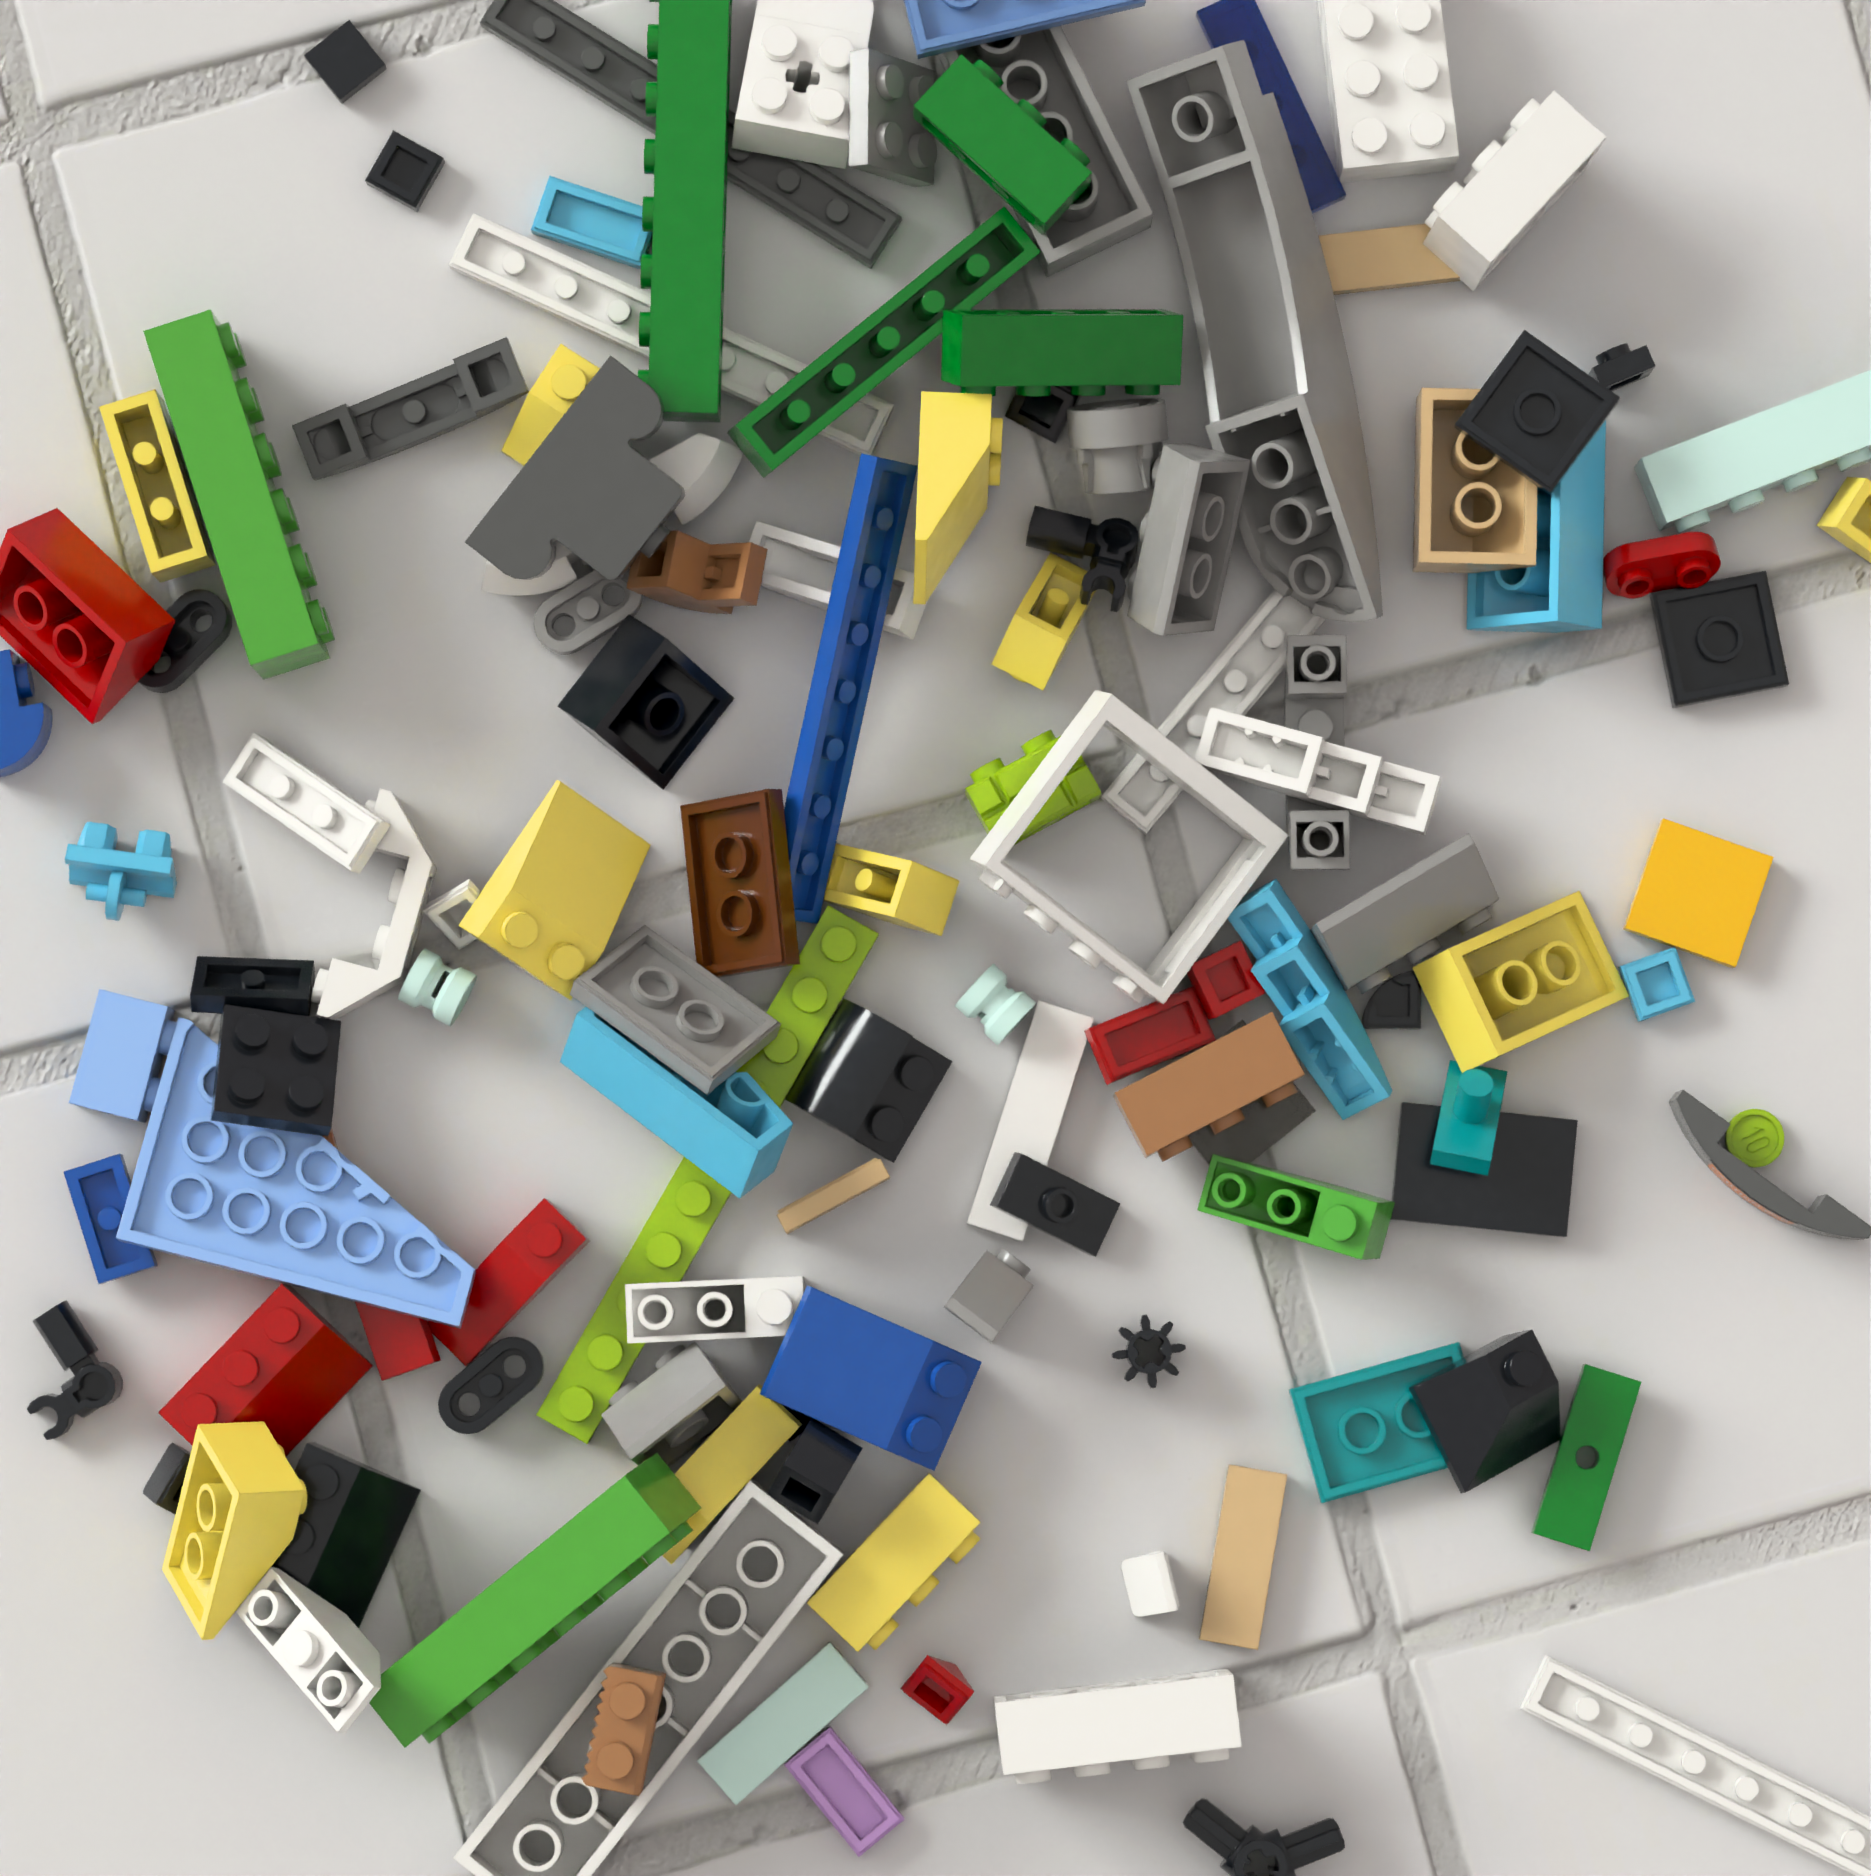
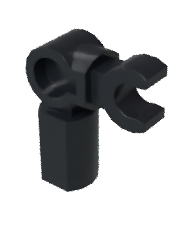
[1026,506,1139,612]
[27,1300,123,1440]

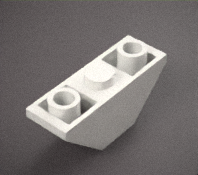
[236,1567,381,1733]

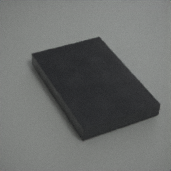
[1390,1102,1578,1237]

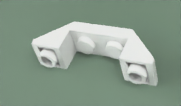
[311,788,437,1020]

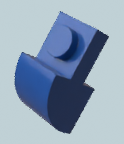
[0,649,52,777]

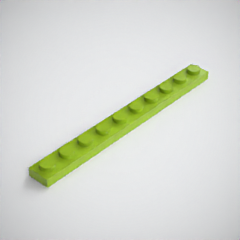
[536,905,879,1444]

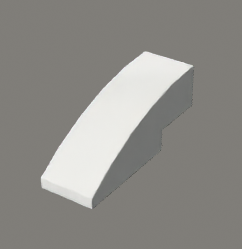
[749,521,927,640]

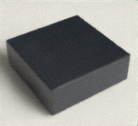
[304,20,387,104]
[365,130,445,212]

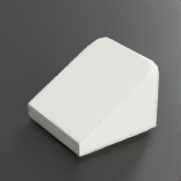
[1121,1550,1180,1617]

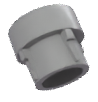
[1066,399,1168,494]

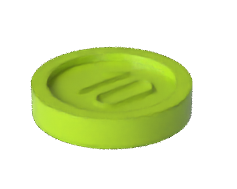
[1724,1109,1784,1168]

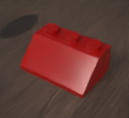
[0,508,175,724]
[158,1283,374,1457]

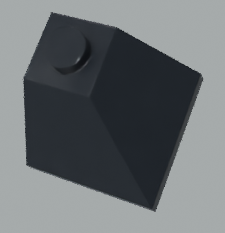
[1409,1329,1560,1493]

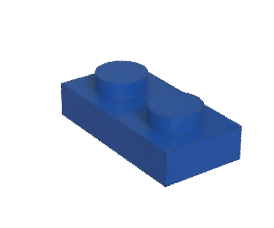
[64,1154,158,1284]

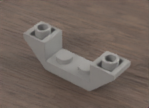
[1284,635,1350,870]

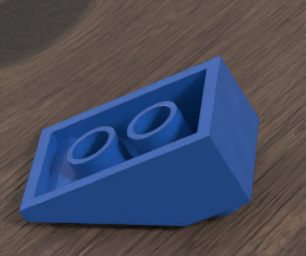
[760,1285,982,1471]

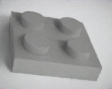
[849,48,937,187]

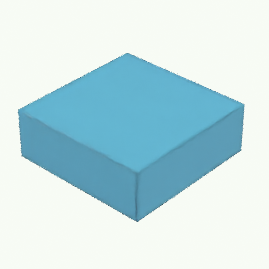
[1618,947,1695,1022]

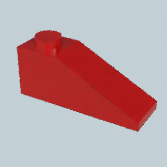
[428,1198,590,1367]

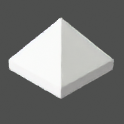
[423,879,481,950]

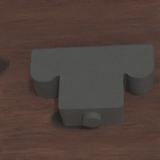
[465,355,685,580]

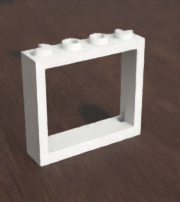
[970,690,1289,1004]

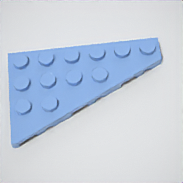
[116,1017,476,1329]

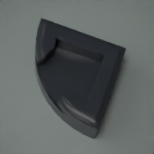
[1361,971,1421,1030]

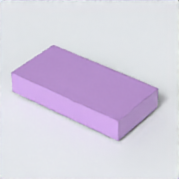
[784,1726,905,1857]

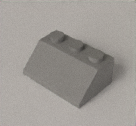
[1127,444,1251,636]
[1310,833,1499,994]

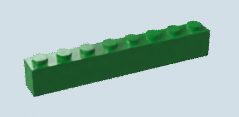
[638,0,732,423]

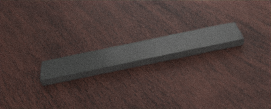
[480,0,902,269]

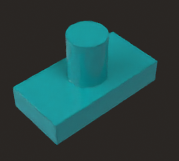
[1430,1060,1508,1176]

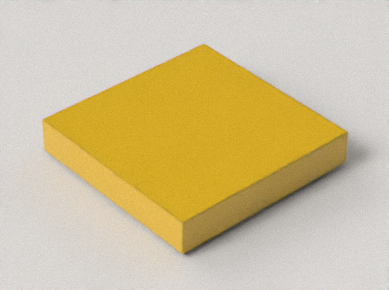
[1623,818,1774,968]

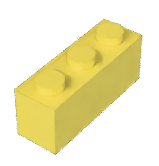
[99,389,216,583]
[806,1473,981,1652]

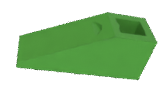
[1197,1154,1395,1260]

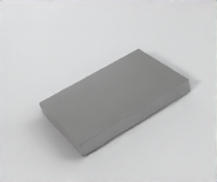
[570,925,781,1095]

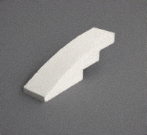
[1195,707,1442,836]

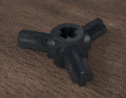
[1183,1798,1345,1876]

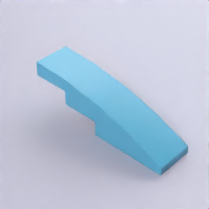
[1227,879,1392,1120]

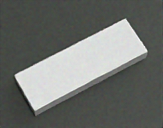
[223,733,391,874]

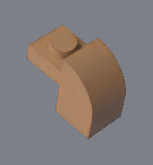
[626,530,768,614]

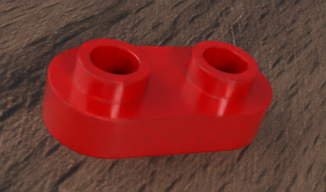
[1603,532,1721,599]

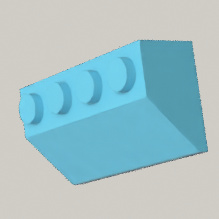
[1467,420,1606,633]

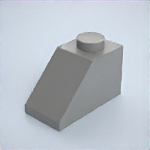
[944,1249,1034,1343]

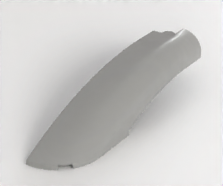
[1126,39,1383,622]

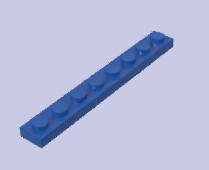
[784,453,918,924]

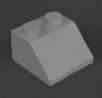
[601,1341,742,1467]

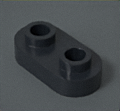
[138,589,232,693]
[438,1337,544,1434]

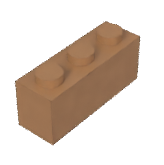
[1113,1012,1305,1162]

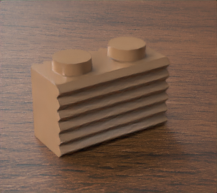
[581,1662,666,1796]

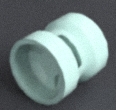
[398,948,477,1027]
[955,964,1037,1046]

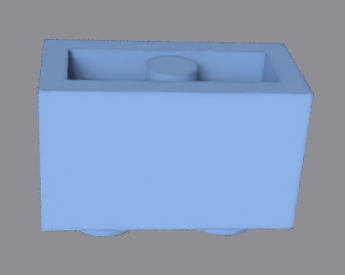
[69,989,177,1123]

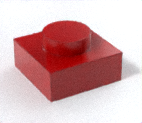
[1187,940,1266,1020]

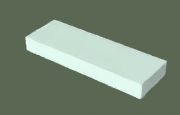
[697,1642,869,1805]

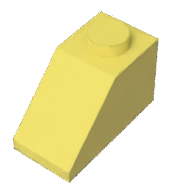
[501,344,600,466]
[991,552,1096,690]
[823,843,959,936]

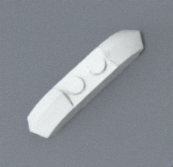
[481,433,743,596]

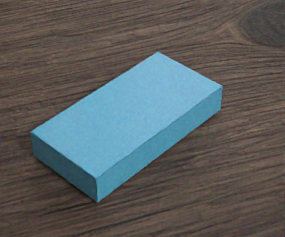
[531,176,653,270]

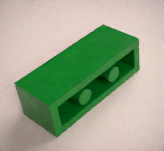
[913,54,1092,235]

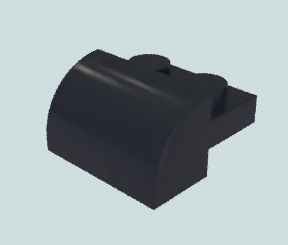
[785,998,953,1163]

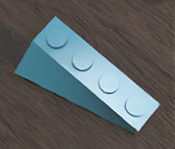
[560,1007,793,1199]

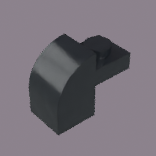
[767,1418,863,1525]

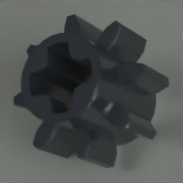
[1112,1315,1186,1388]

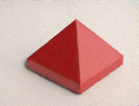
[900,1655,974,1725]

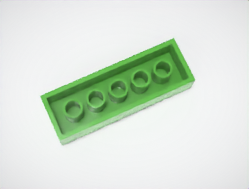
[143,309,335,680]
[369,1452,701,1748]

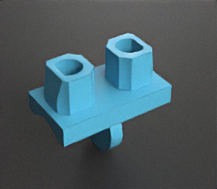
[65,822,177,921]

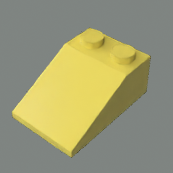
[913,391,1003,604]
[458,780,651,1000]
[1412,891,1629,1073]
[162,1421,307,1640]

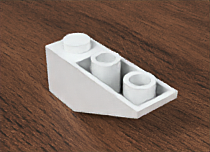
[625,1276,805,1343]

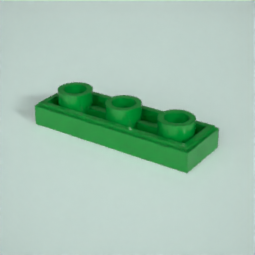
[1531,1364,1641,1551]

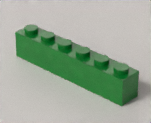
[727,206,1041,478]

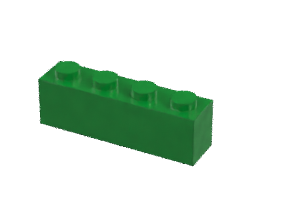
[941,309,1183,396]

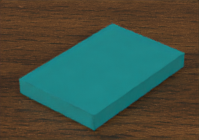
[1288,1342,1463,1503]

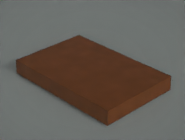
[680,789,800,978]

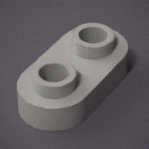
[534,569,643,655]

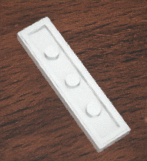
[967,1000,1094,1242]

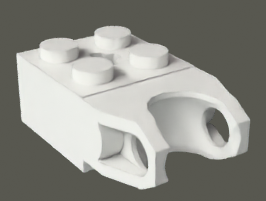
[731,0,874,169]

